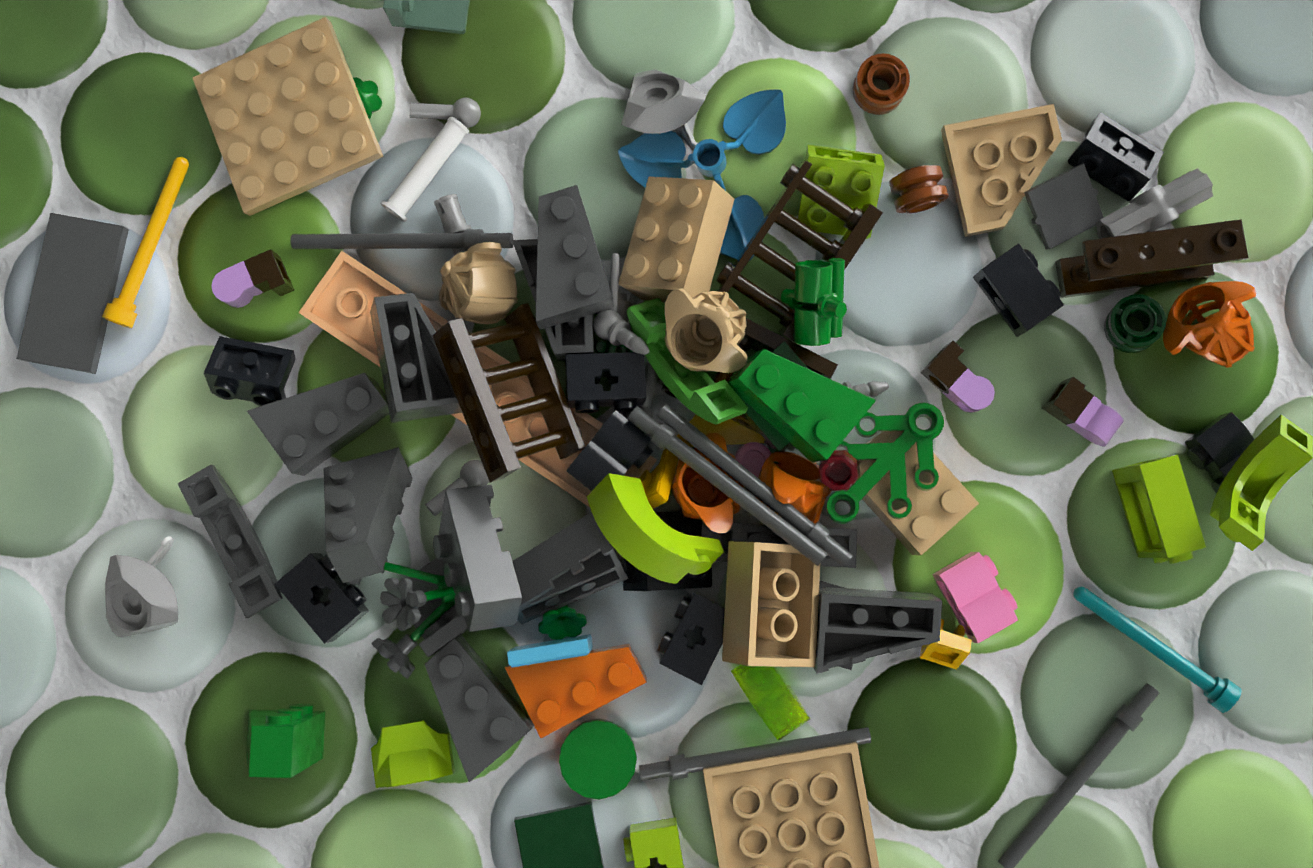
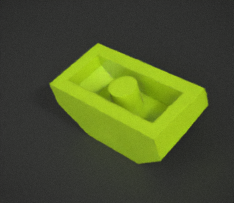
[371,720,455,788]

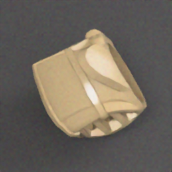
[439,242,518,324]
[665,288,748,373]

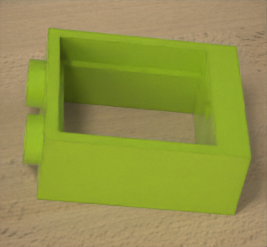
[1112,455,1206,564]

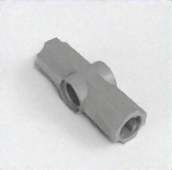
[1095,168,1213,239]

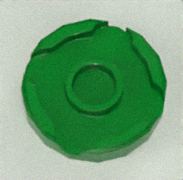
[559,719,637,800]

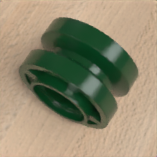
[1104,294,1166,353]

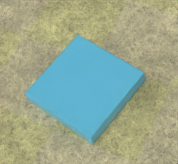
[507,634,593,668]

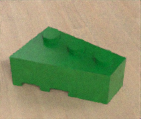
[728,349,876,462]
[246,704,325,778]

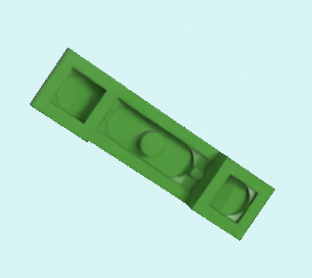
[626,298,748,425]

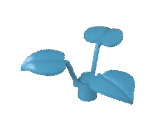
[618,89,786,262]

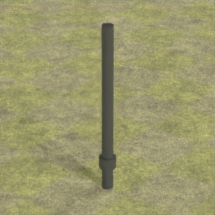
[290,229,513,251]
[657,404,853,567]
[628,406,828,566]
[998,683,1160,868]
[639,727,871,781]

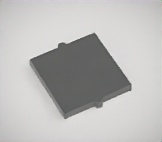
[1024,164,1104,249]

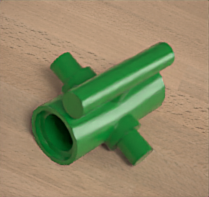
[781,258,847,346]

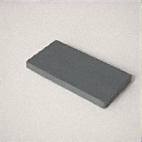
[16,213,129,374]

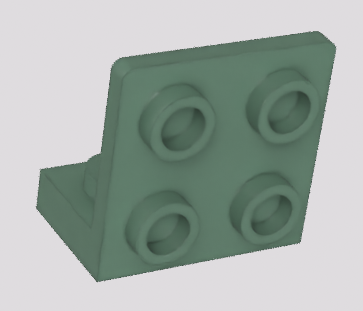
[383,0,470,34]

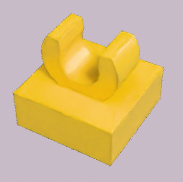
[920,619,972,670]

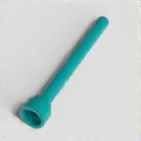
[1073,586,1242,713]

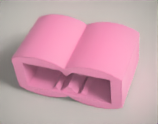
[932,552,1018,643]

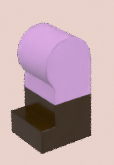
[211,249,294,308]
[920,341,995,413]
[1042,377,1124,447]

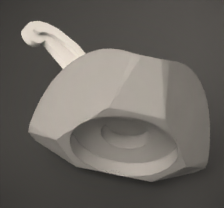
[621,70,706,152]
[105,536,178,637]

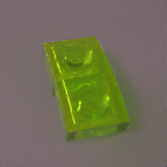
[731,665,811,740]

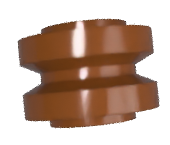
[853,53,910,115]
[889,165,949,213]

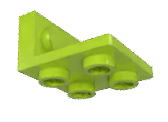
[798,145,885,239]

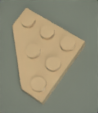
[941,104,1062,237]

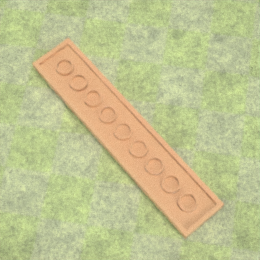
[298,251,657,507]

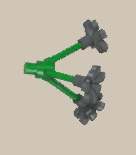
[350,559,455,679]

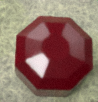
[819,450,858,491]

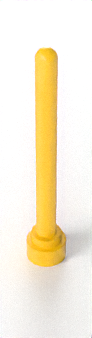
[102,157,189,329]

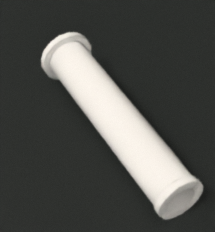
[381,117,469,222]

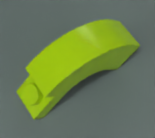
[1210,415,1313,551]
[587,473,724,584]

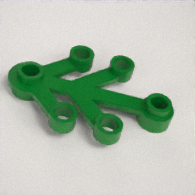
[826,403,944,524]

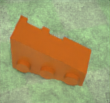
[505,644,647,738]

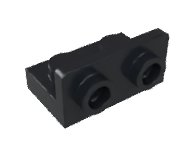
[1068,112,1164,201]
[204,336,296,406]

